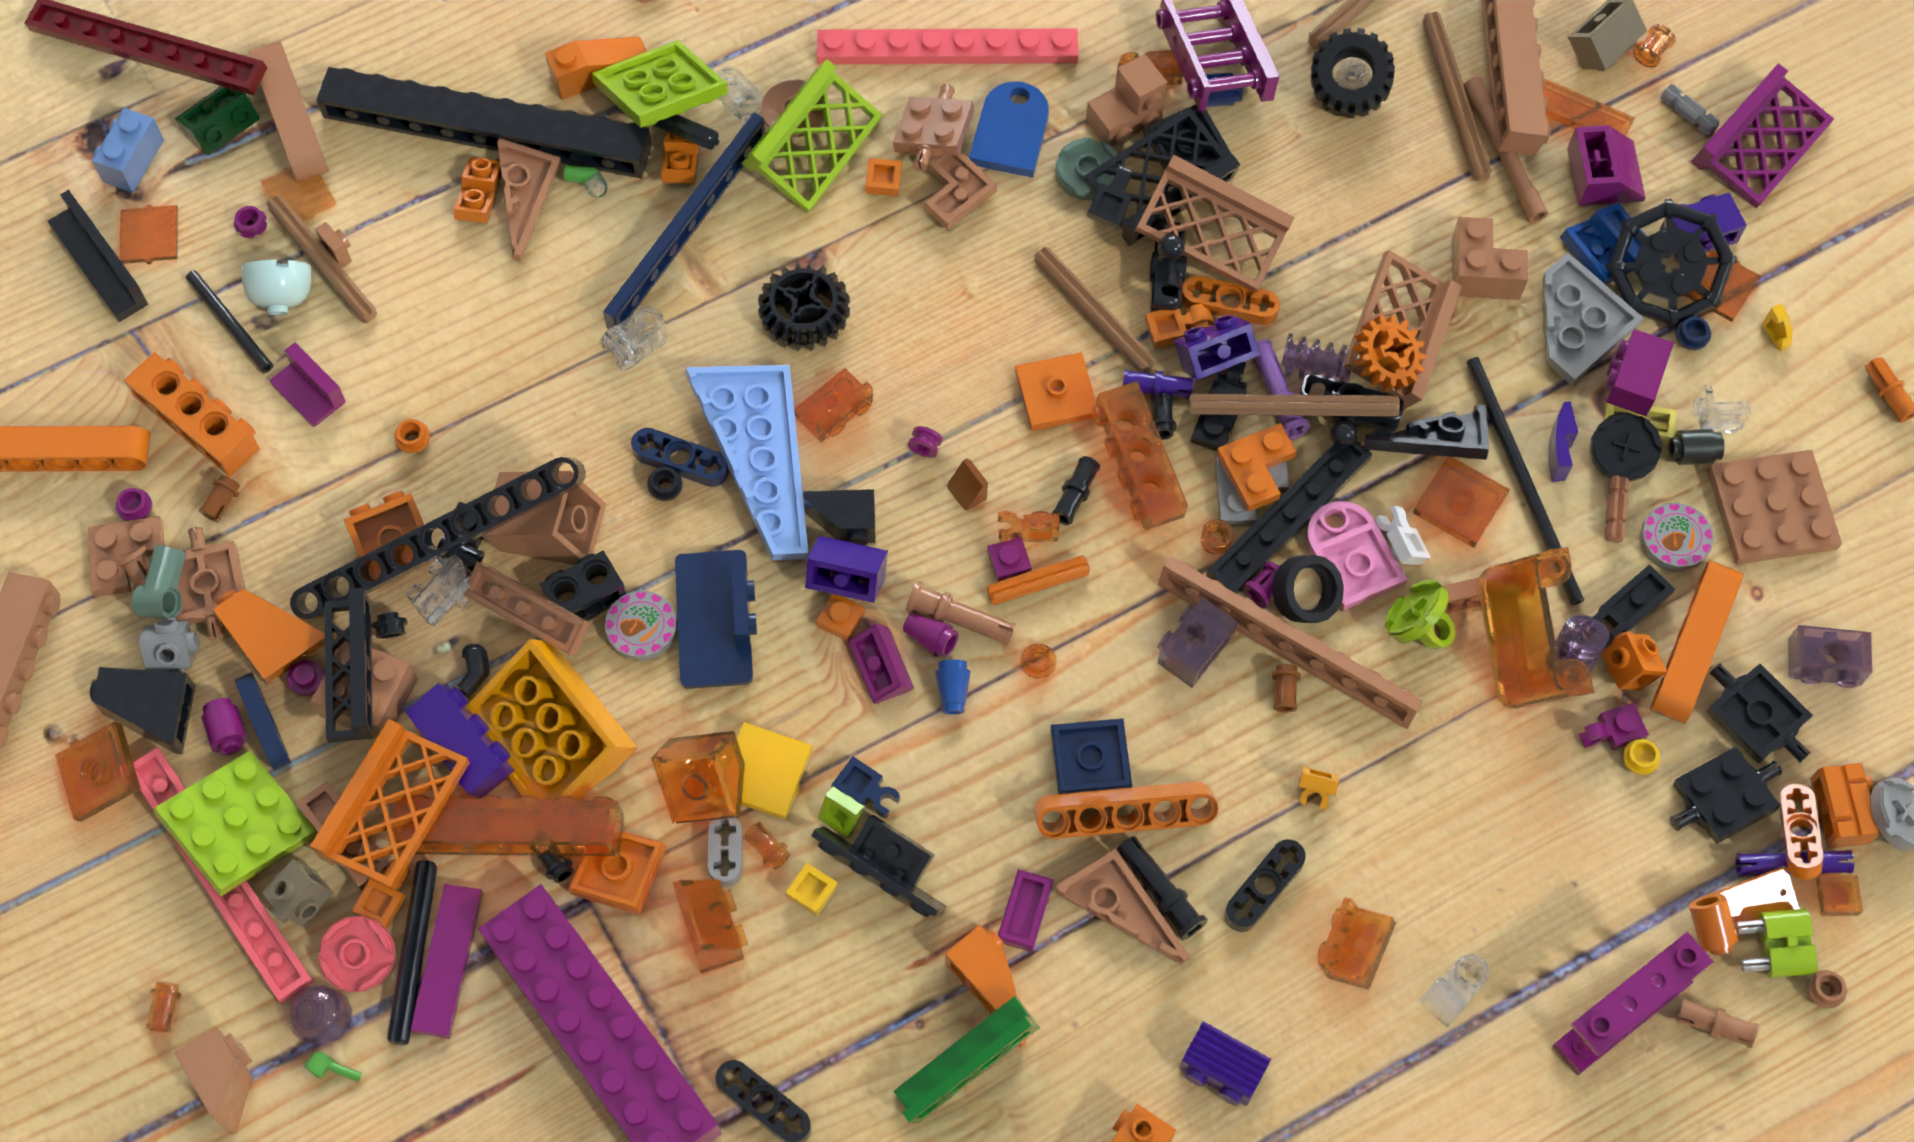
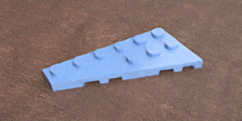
[685,365,808,560]

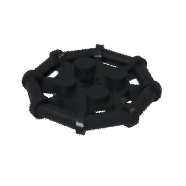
[1605,199,1737,328]

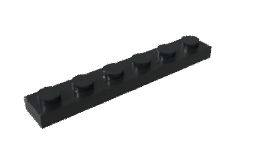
[1206,441,1372,594]

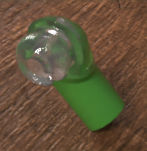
[564,165,608,198]

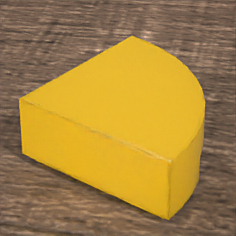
[1762,303,1793,351]

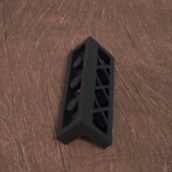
[47,189,149,322]
[324,588,373,743]

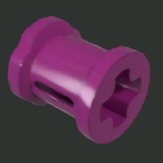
[1242,562,1279,609]

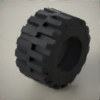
[1311,28,1395,118]

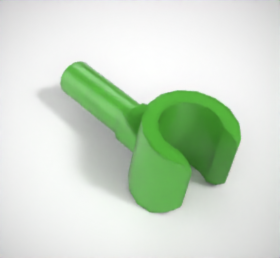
[305,1052,362,1082]

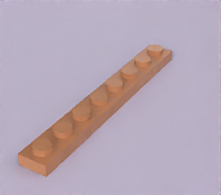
[1158,556,1423,729]

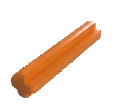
[987,555,1090,605]

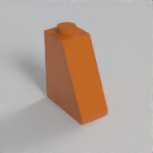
[213,588,325,685]

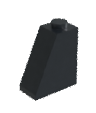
[90,667,196,754]

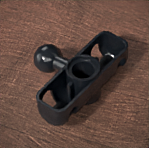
[1149,219,1187,312]
[1299,374,1404,448]

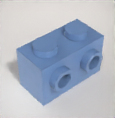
[92,108,164,193]

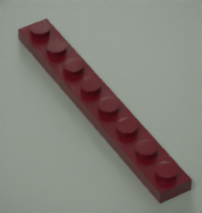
[24,0,267,95]

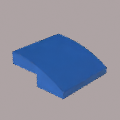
[1560,202,1647,285]

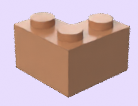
[1086,54,1167,146]
[1452,217,1528,300]

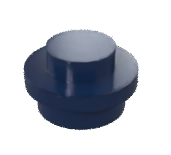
[1676,317,1711,350]

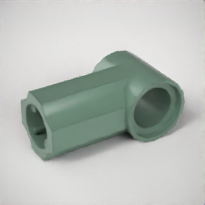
[132,545,186,619]

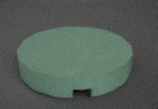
[1055,138,1120,200]

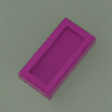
[998,869,1054,953]

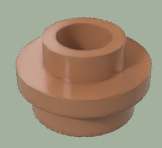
[1807,970,1847,1009]

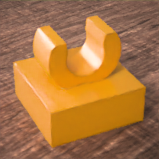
[1299,766,1339,810]

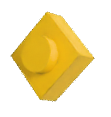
[785,862,838,916]

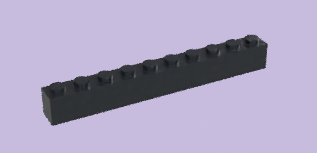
[316,67,652,179]

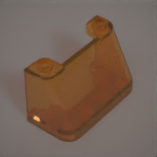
[1478,547,1594,709]

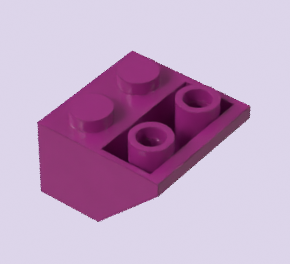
[1567,125,1646,206]

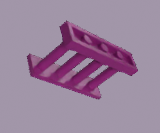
[1156,0,1280,111]
[1553,932,1714,1076]

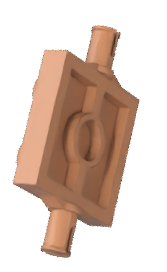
[893,84,975,172]
[174,527,246,641]

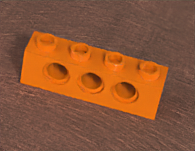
[124,352,259,477]

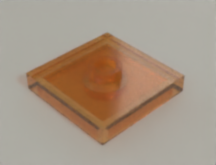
[1413,457,1510,548]
[55,721,141,822]

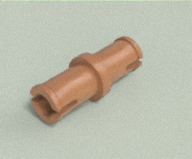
[1676,998,1759,1048]

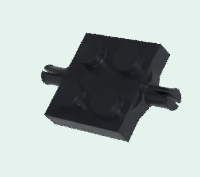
[1706,663,1813,764]
[1669,747,1782,844]

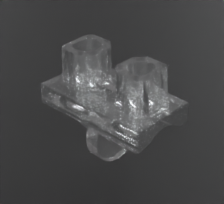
[406,555,471,626]

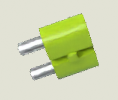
[1735,908,1818,978]

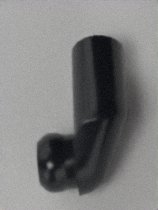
[455,644,490,698]

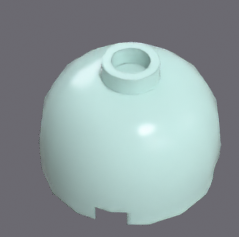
[242,260,311,315]

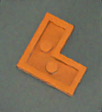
[1216,423,1296,512]

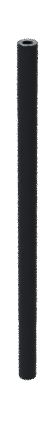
[1466,357,1584,606]

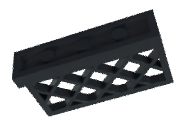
[1084,108,1241,246]

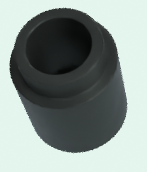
[1669,429,1725,465]

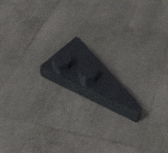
[1363,404,1489,460]

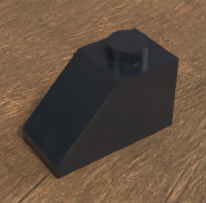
[803,489,876,545]

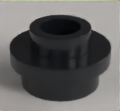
[647,467,683,501]
[371,612,408,639]

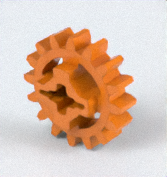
[1352,315,1427,391]

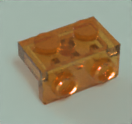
[1318,897,1396,990]

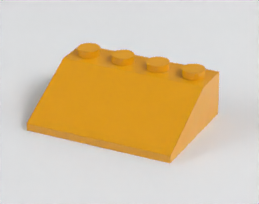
[466,639,637,823]

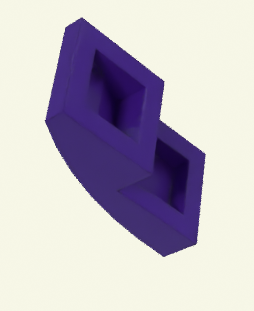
[1548,401,1578,482]

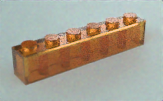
[393,795,624,856]

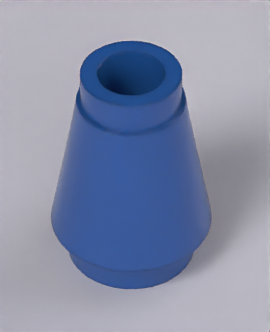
[935,660,971,715]

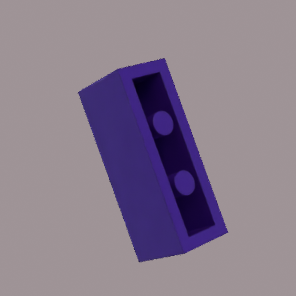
[405,683,515,799]

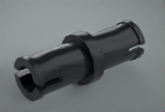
[1051,456,1100,525]

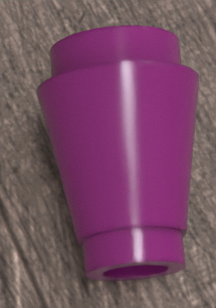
[903,613,959,658]

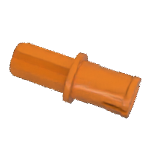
[1865,357,1914,423]

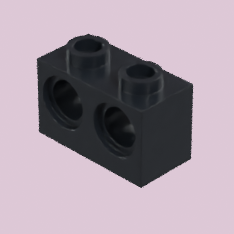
[540,550,626,620]

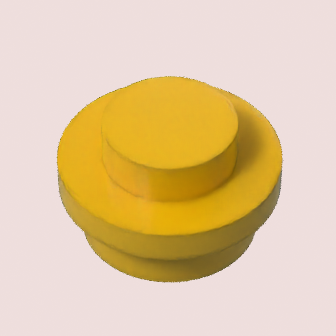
[1623,739,1661,775]

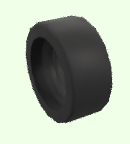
[1272,555,1344,623]

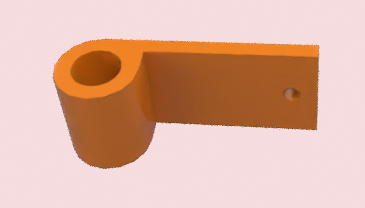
[1689,866,1799,955]

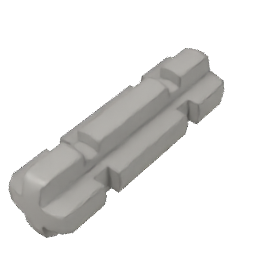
[1660,84,1720,136]

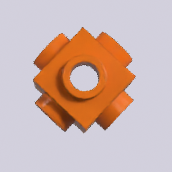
[1601,632,1667,691]

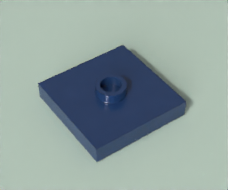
[1050,718,1132,794]

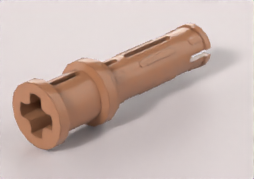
[905,581,1016,645]

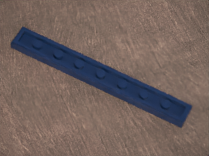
[603,113,765,334]

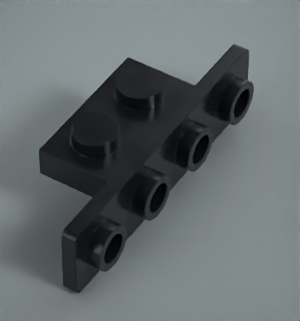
[811,815,947,917]

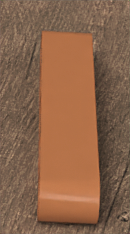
[249,41,329,182]

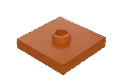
[1015,352,1099,431]
[568,823,667,915]

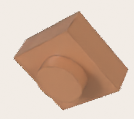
[315,222,352,268]

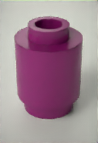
[201,698,247,755]

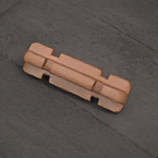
[1604,475,1629,543]

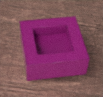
[987,537,1032,582]

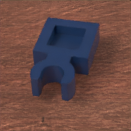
[831,756,900,818]

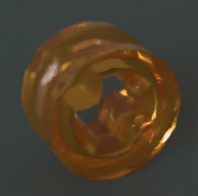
[1200,519,1234,555]

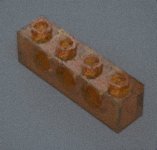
[1092,381,1188,530]

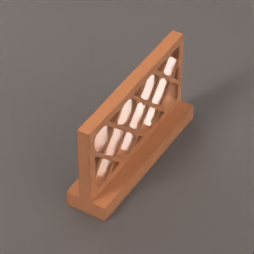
[1135,155,1295,293]
[1343,250,1462,410]

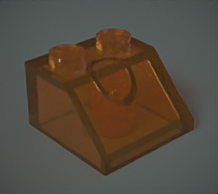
[651,731,745,824]
[673,879,748,973]

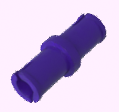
[1122,370,1194,399]

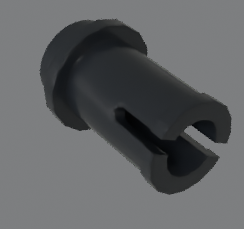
[1149,393,1177,440]
[437,535,485,571]
[530,834,574,883]

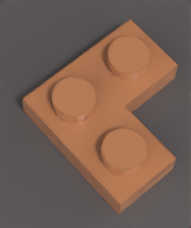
[925,151,997,231]
[88,516,165,597]

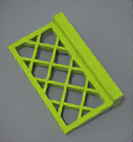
[741,59,883,213]

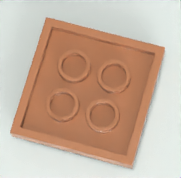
[1707,450,1842,565]

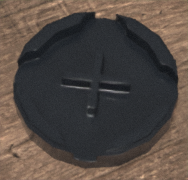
[1590,412,1662,482]

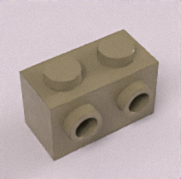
[1568,0,1647,71]

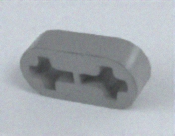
[708,814,743,887]

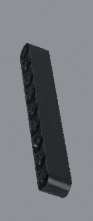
[290,457,586,619]

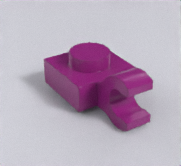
[1579,702,1649,750]

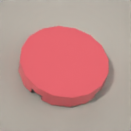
[319,916,396,992]

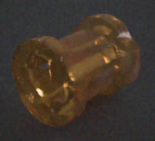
[1633,24,1676,68]

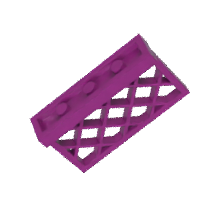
[1690,63,1834,208]

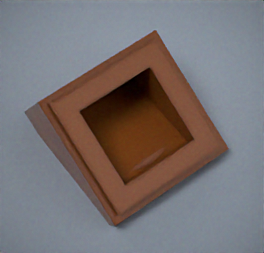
[947,458,988,511]

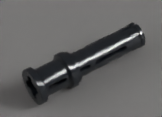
[1117,836,1208,941]

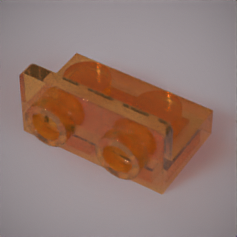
[794,368,873,443]

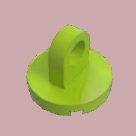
[1385,579,1455,649]

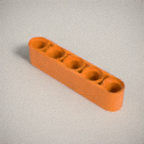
[0,426,151,472]
[1650,560,1744,724]
[1033,782,1219,839]

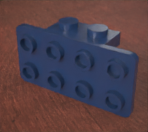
[675,550,757,689]

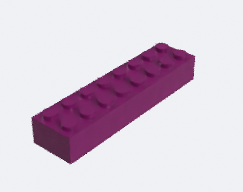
[478,884,722,1142]

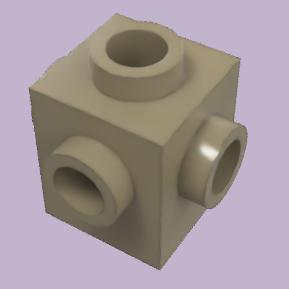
[262,859,334,926]

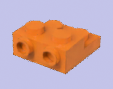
[343,490,439,580]

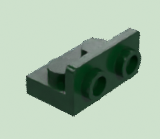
[174,86,260,155]

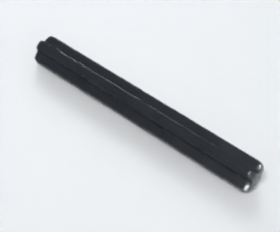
[387,860,437,1046]

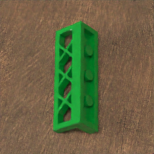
[894,996,1040,1123]

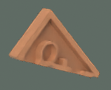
[498,138,561,262]
[1055,849,1190,965]

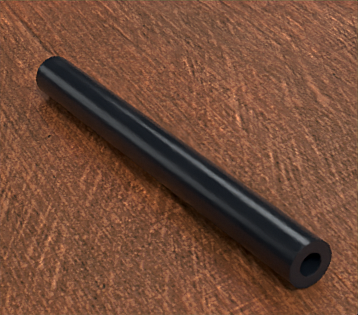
[185,270,273,373]

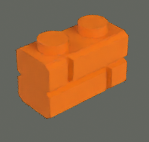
[1810,763,1880,849]

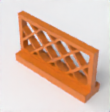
[310,719,470,890]

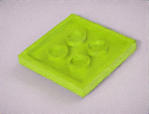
[592,40,728,128]
[155,750,316,897]

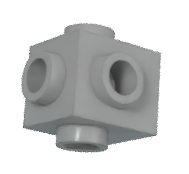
[138,618,199,672]

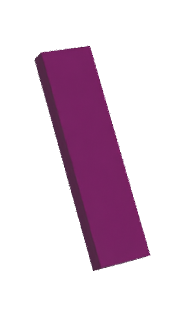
[411,884,483,1039]

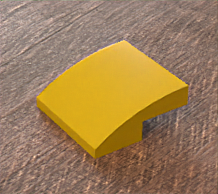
[717,722,813,820]

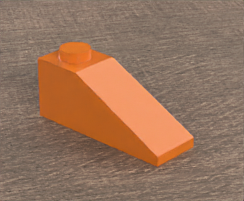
[545,37,647,100]
[945,924,1027,1048]

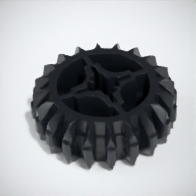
[758,261,850,351]

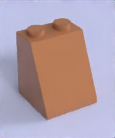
[482,471,606,565]

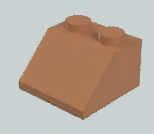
[174,1027,253,1134]

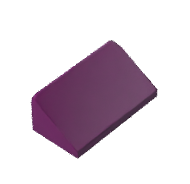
[848,623,914,704]

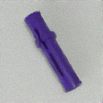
[1735,849,1854,878]

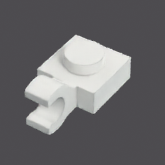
[1376,505,1431,565]

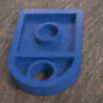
[969,81,1049,178]

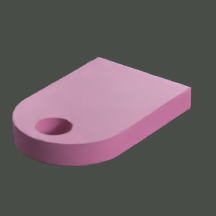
[1306,501,1408,612]

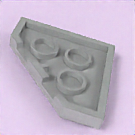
[1542,253,1644,386]

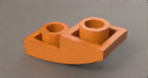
[661,131,700,184]
[453,157,501,224]

